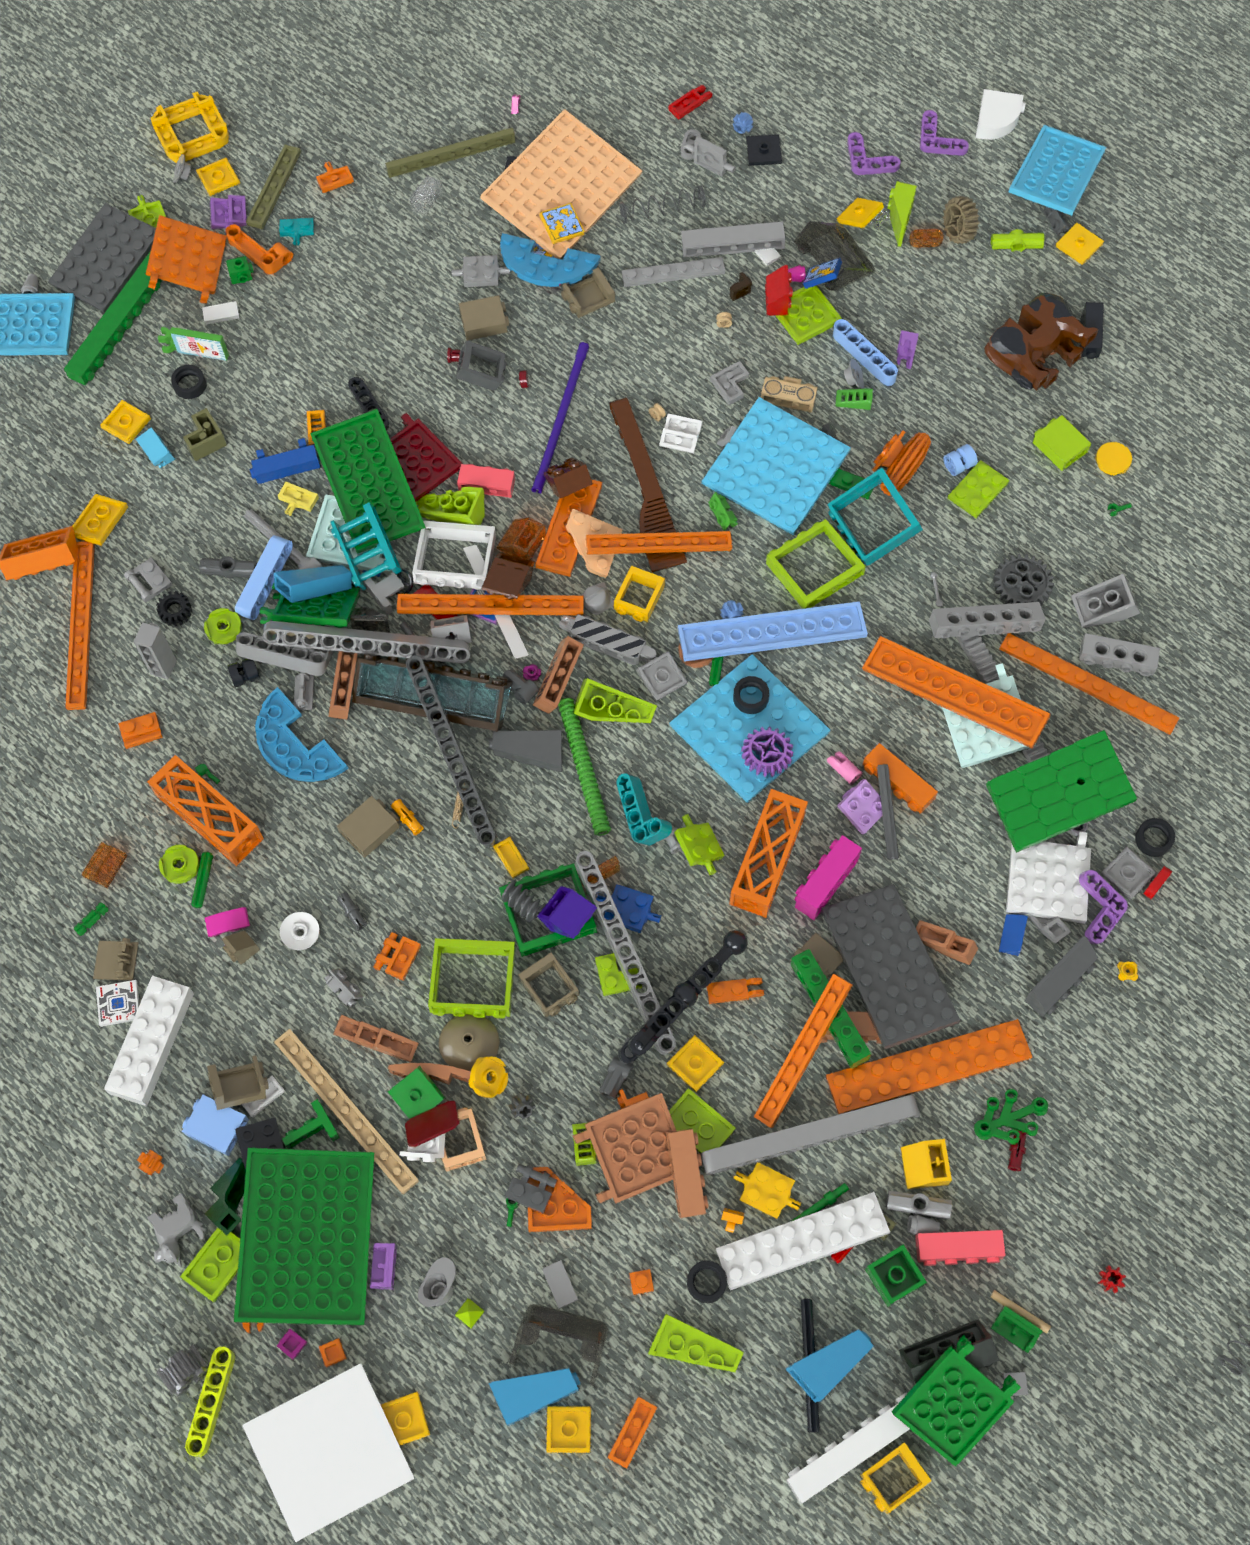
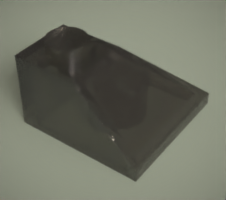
[350,607,391,633]

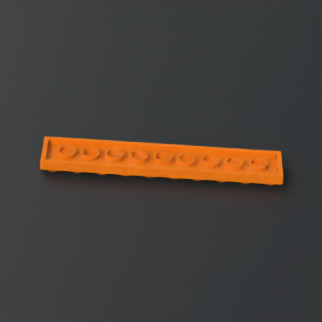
[862,636,1051,749]
[826,1019,1032,1115]

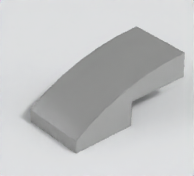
[1028,915,1071,944]

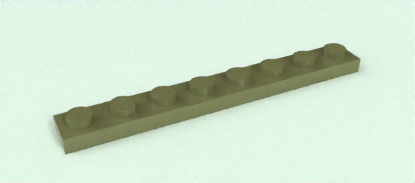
[385,127,515,178]

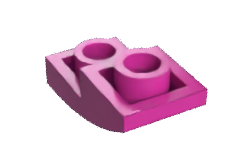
[204,907,250,937]

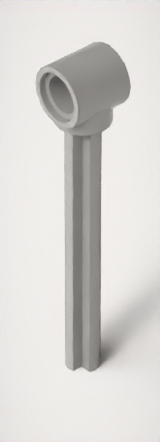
[244,509,323,569]

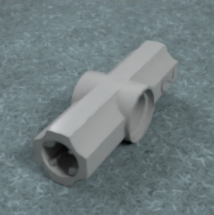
[886,1191,952,1219]

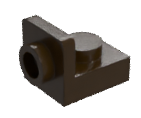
[730,272,752,301]

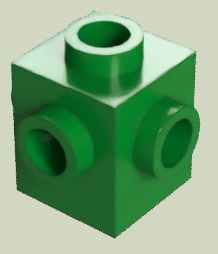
[226,256,254,285]

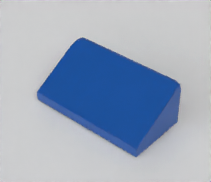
[999,914,1028,956]

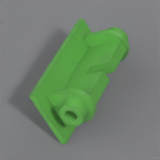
[708,492,738,531]

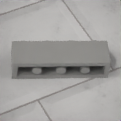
[133,622,177,680]

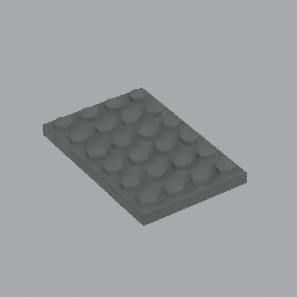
[48,203,156,313]

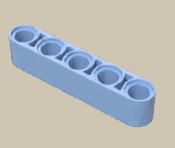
[833,319,898,386]
[235,535,293,620]

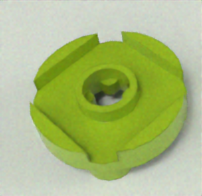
[204,608,242,645]
[159,845,199,884]

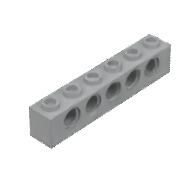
[929,602,1046,638]

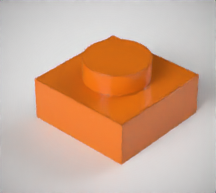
[629,1269,654,1295]

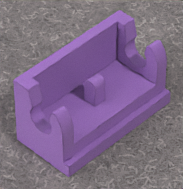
[897,330,919,369]
[370,1243,397,1289]

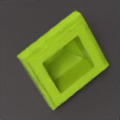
[455,1298,485,1329]

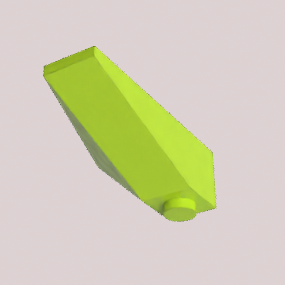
[416,487,485,525]
[574,678,657,723]

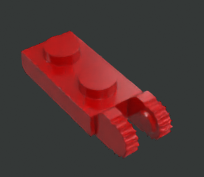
[668,85,713,120]

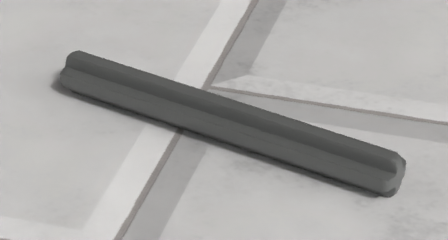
[877,764,899,860]

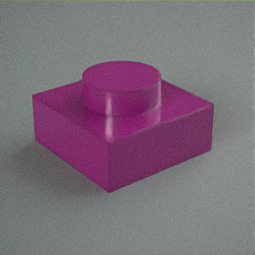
[276,1329,308,1360]

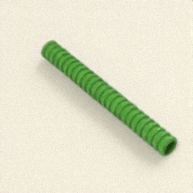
[558,698,611,836]

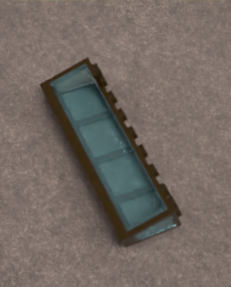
[352,654,513,731]

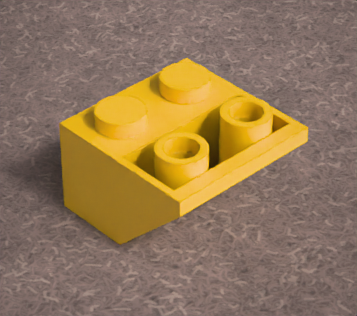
[900,1139,952,1190]

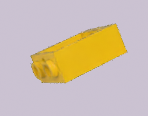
[614,566,665,622]
[860,1442,931,1514]

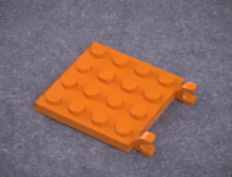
[145,215,227,304]

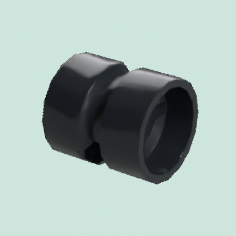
[227,659,260,688]

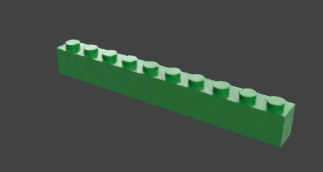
[64,251,162,386]

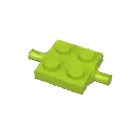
[127,195,166,228]
[674,814,725,875]

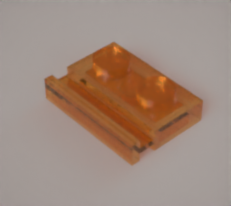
[81,842,127,889]
[582,856,620,886]

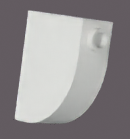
[975,89,1025,139]

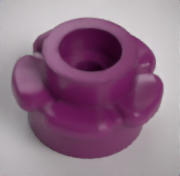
[523,664,541,681]

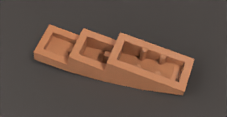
[333,1015,419,1062]
[388,1063,471,1085]

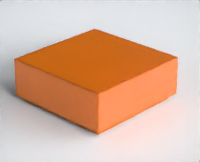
[319,1338,347,1368]

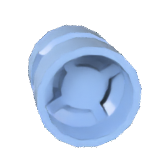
[943,444,978,476]

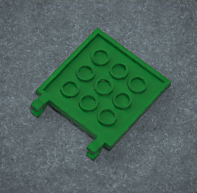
[260,583,360,628]
[891,1335,1021,1467]

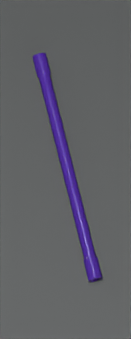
[531,342,589,494]

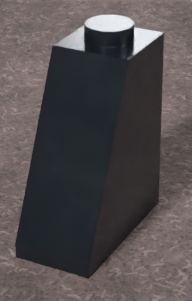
[1080,302,1104,359]

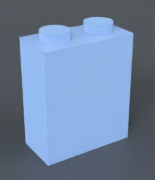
[182,1095,249,1156]

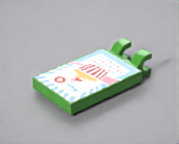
[158,327,229,361]

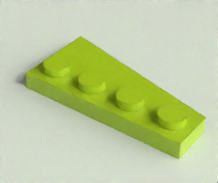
[648,1314,744,1372]

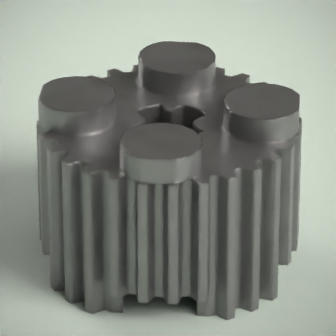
[157,1345,208,1397]

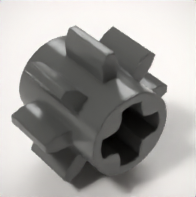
[508,1093,536,1120]

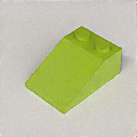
[887,181,917,247]

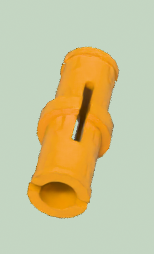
[391,799,424,835]

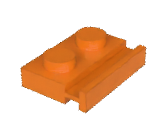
[118,712,163,749]

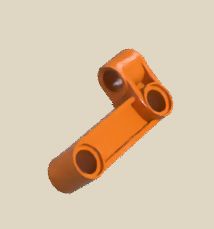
[225,224,293,275]

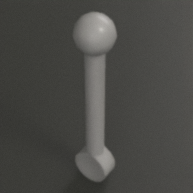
[930,572,943,607]

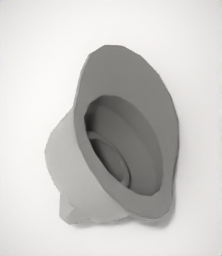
[580,582,614,615]
[418,1257,456,1307]

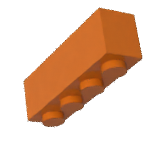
[863,743,938,814]

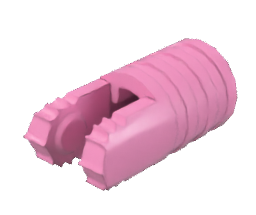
[827,751,862,785]

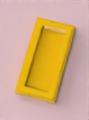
[493,837,529,879]

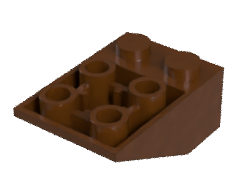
[481,552,534,599]

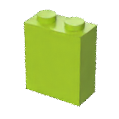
[1033,415,1091,471]

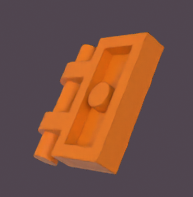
[373,932,421,981]

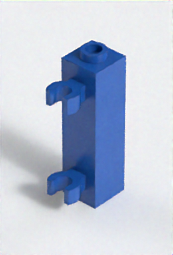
[250,438,320,484]

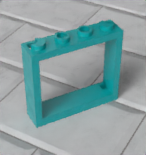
[827,468,923,566]

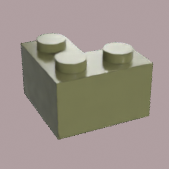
[183,408,227,461]

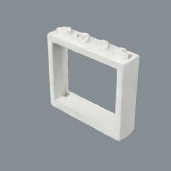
[412,521,496,590]

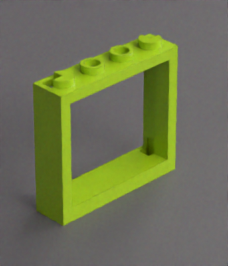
[766,519,866,609]
[428,938,516,1019]

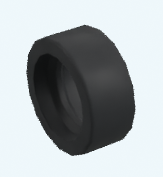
[171,365,207,399]
[733,676,769,714]
[1135,818,1175,857]
[687,1260,727,1303]

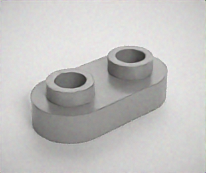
[681,129,701,160]

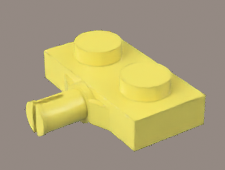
[278,482,319,516]

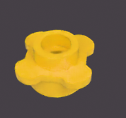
[1117,962,1138,981]

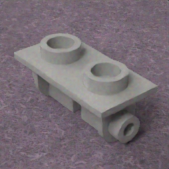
[294,672,314,710]
[325,969,363,1008]

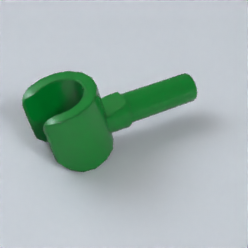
[1107,503,1132,517]
[195,764,220,784]
[506,1198,519,1227]

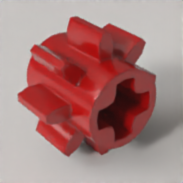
[1098,1265,1126,1294]

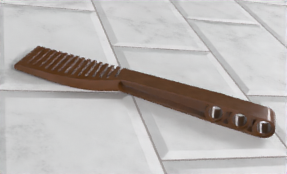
[609,397,687,573]

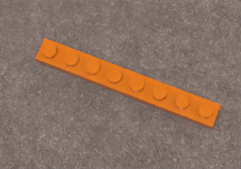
[585,531,732,555]
[754,974,853,1128]

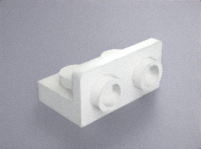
[400,1133,445,1162]

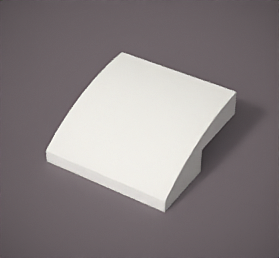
[659,414,703,454]

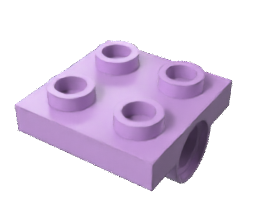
[837,779,882,834]

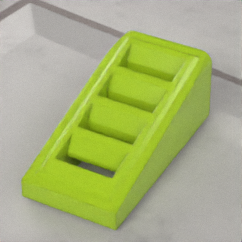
[572,1123,597,1166]

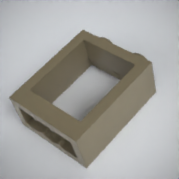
[518,952,579,1018]

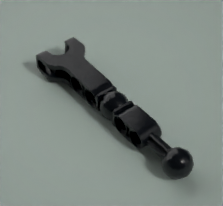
[618,930,748,1064]

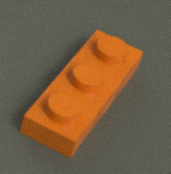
[608,1397,657,1469]

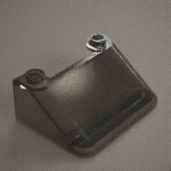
[794,221,875,291]

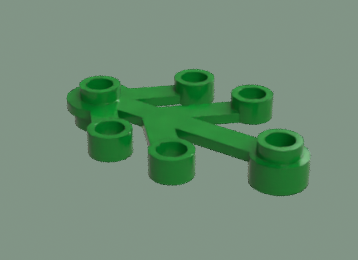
[974,1089,1048,1144]

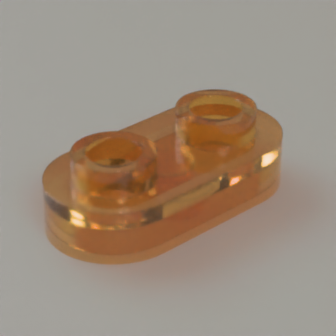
[909,229,944,248]

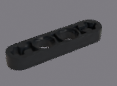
[348,377,389,431]

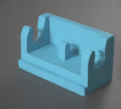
[136,428,175,468]

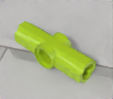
[991,229,1044,252]

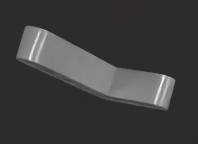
[236,625,334,676]

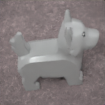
[147,1193,206,1267]

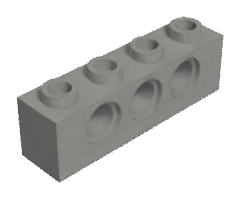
[1079,633,1160,676]

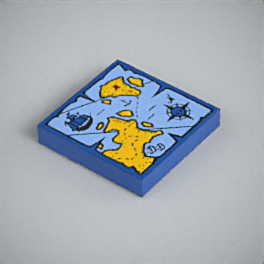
[803,258,842,289]

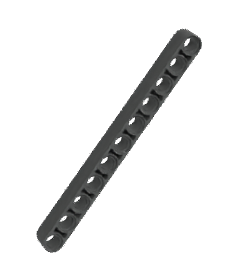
[406,656,498,848]

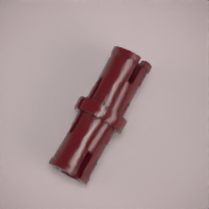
[1008,1129,1027,1172]

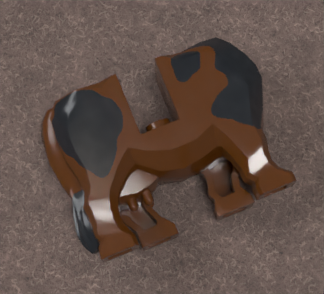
[984,293,1099,391]

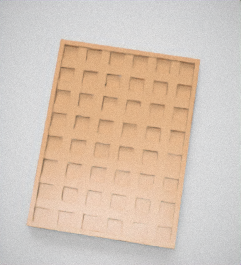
[480,109,642,259]

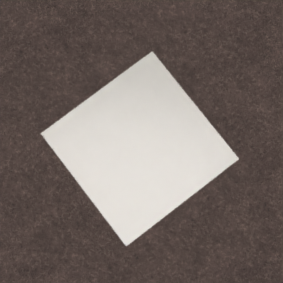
[242,1363,414,1542]

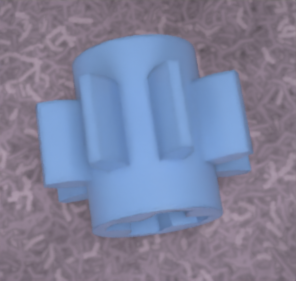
[732,112,753,134]
[720,600,744,619]

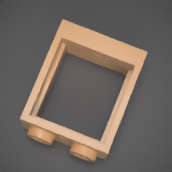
[442,1108,486,1172]

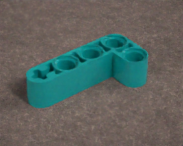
[616,773,672,846]

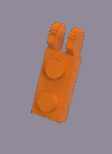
[707,977,764,1004]

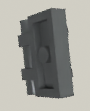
[505,1164,557,1214]

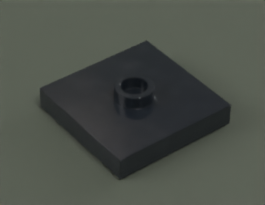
[746,134,782,166]

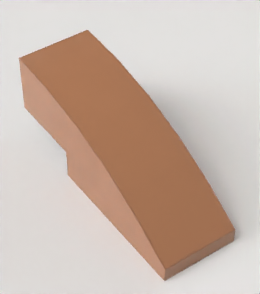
[916,920,978,965]

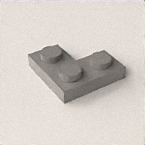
[710,361,749,405]

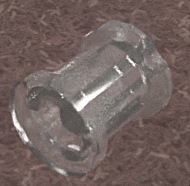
[868,208,890,230]

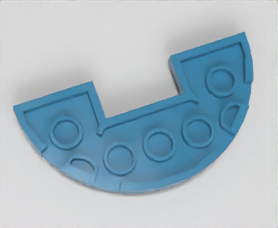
[500,233,601,287]
[255,687,348,782]

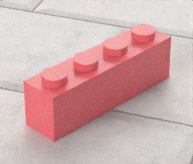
[915,1230,1005,1266]

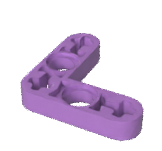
[920,110,969,156]
[847,132,900,175]
[1079,870,1128,944]

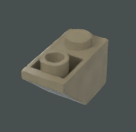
[222,930,260,965]

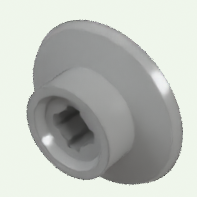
[173,154,191,183]
[844,359,865,389]

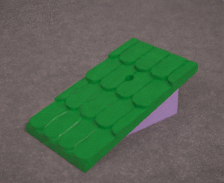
[986,730,1137,853]

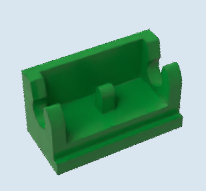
[990,1306,1043,1353]

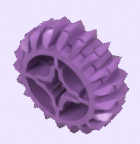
[741,726,794,777]

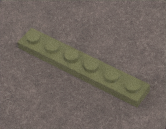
[246,145,301,230]

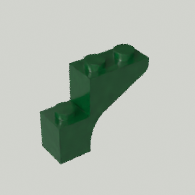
[205,1157,246,1235]

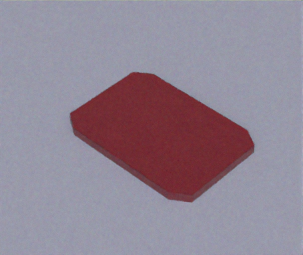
[405,1101,460,1147]

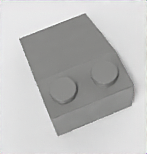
[1071,574,1140,628]

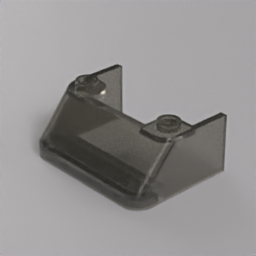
[509,1304,608,1389]

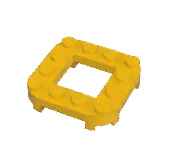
[151,92,229,163]

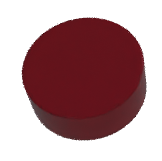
[519,370,529,388]

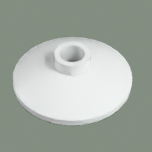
[280,912,320,950]

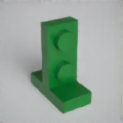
[282,1099,340,1149]

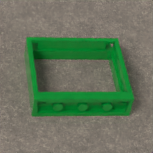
[499,863,597,957]

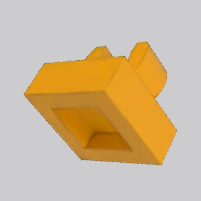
[721,1208,744,1233]

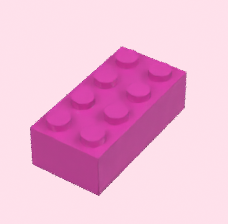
[794,835,862,920]

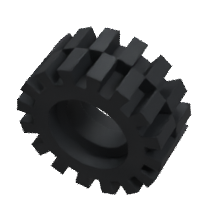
[156,591,192,626]

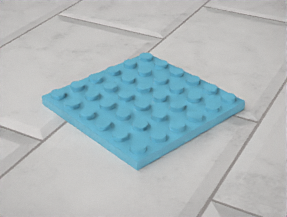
[702,397,851,535]
[669,654,830,803]

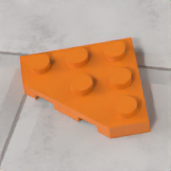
[528,1167,592,1232]

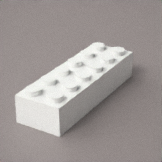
[104,976,194,1106]

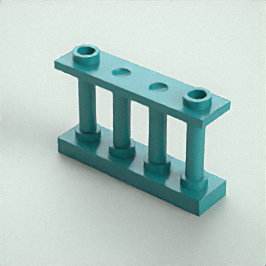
[330,502,402,590]

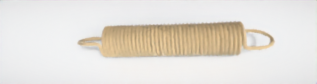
[452,783,466,828]

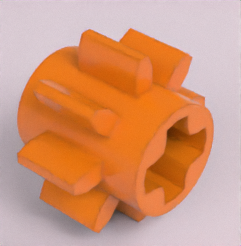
[137,1150,164,1176]

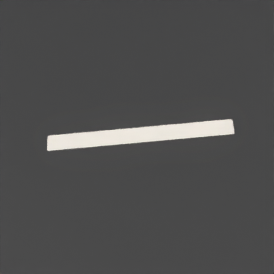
[463,545,528,659]

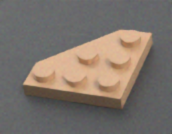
[566,509,623,578]

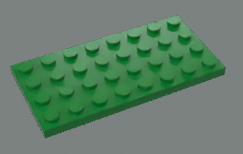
[310,409,426,554]

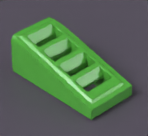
[835,388,873,410]

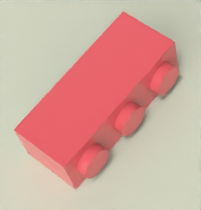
[457,464,515,498]

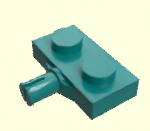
[279,218,314,245]

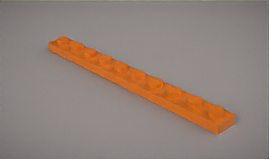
[65,541,95,710]
[397,594,584,615]
[999,633,1179,735]

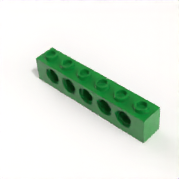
[790,949,871,1069]

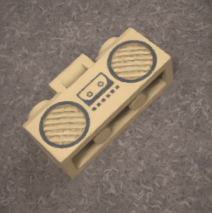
[761,376,818,413]

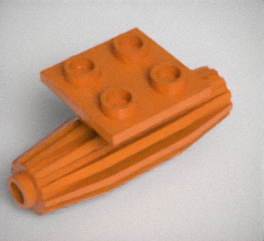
[872,431,931,496]

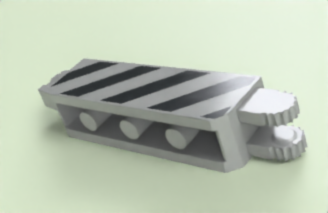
[559,614,657,665]

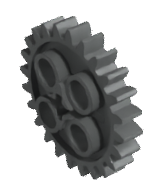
[993,554,1054,606]

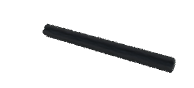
[801,1298,820,1433]

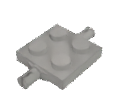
[684,136,736,177]
[452,255,510,287]

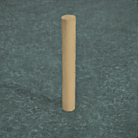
[990,1290,1051,1334]

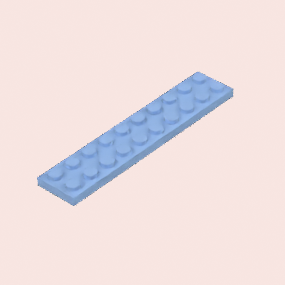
[677,601,868,662]

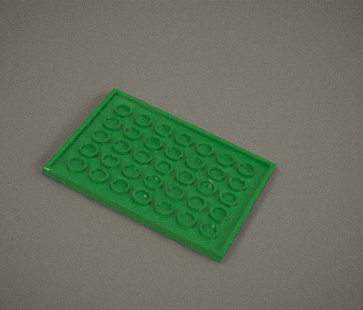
[234,1148,374,1326]

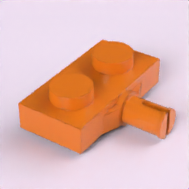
[316,162,354,193]

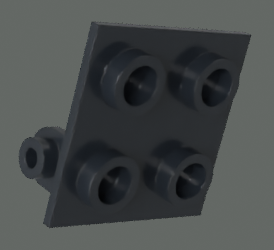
[235,1117,284,1169]

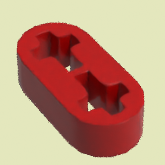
[1143,866,1173,899]

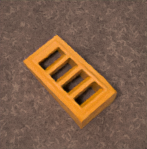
[306,410,326,446]

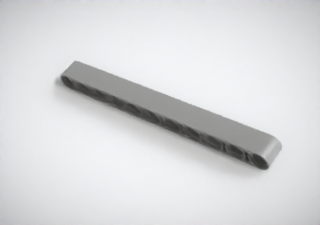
[262,621,470,663]
[575,851,676,1055]
[700,1095,921,1175]

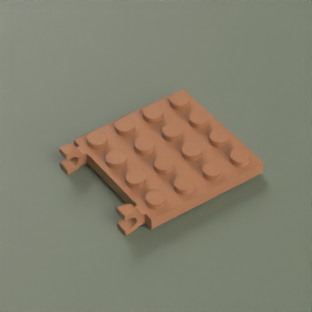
[572,1093,677,1203]

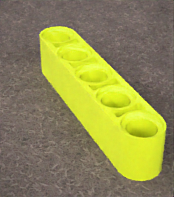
[185,1346,235,1457]

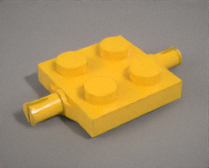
[733,1162,801,1219]

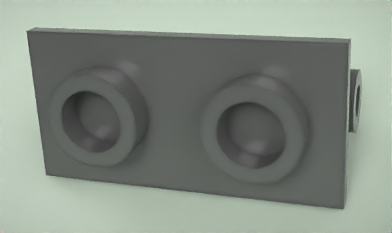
[1044,206,1070,236]

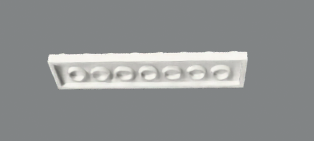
[716,1192,890,1291]

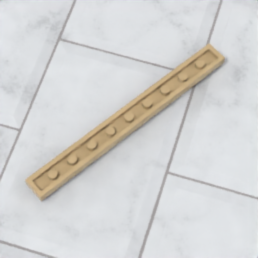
[274,1029,419,1195]

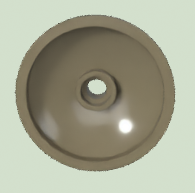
[439,1015,499,1071]

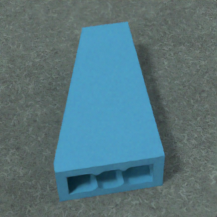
[274,565,353,603]
[785,1330,874,1402]
[489,1368,581,1426]

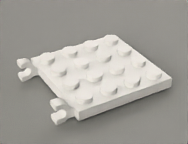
[1006,832,1091,924]

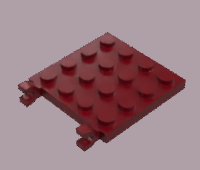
[390,413,463,502]

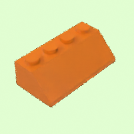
[0,526,78,580]

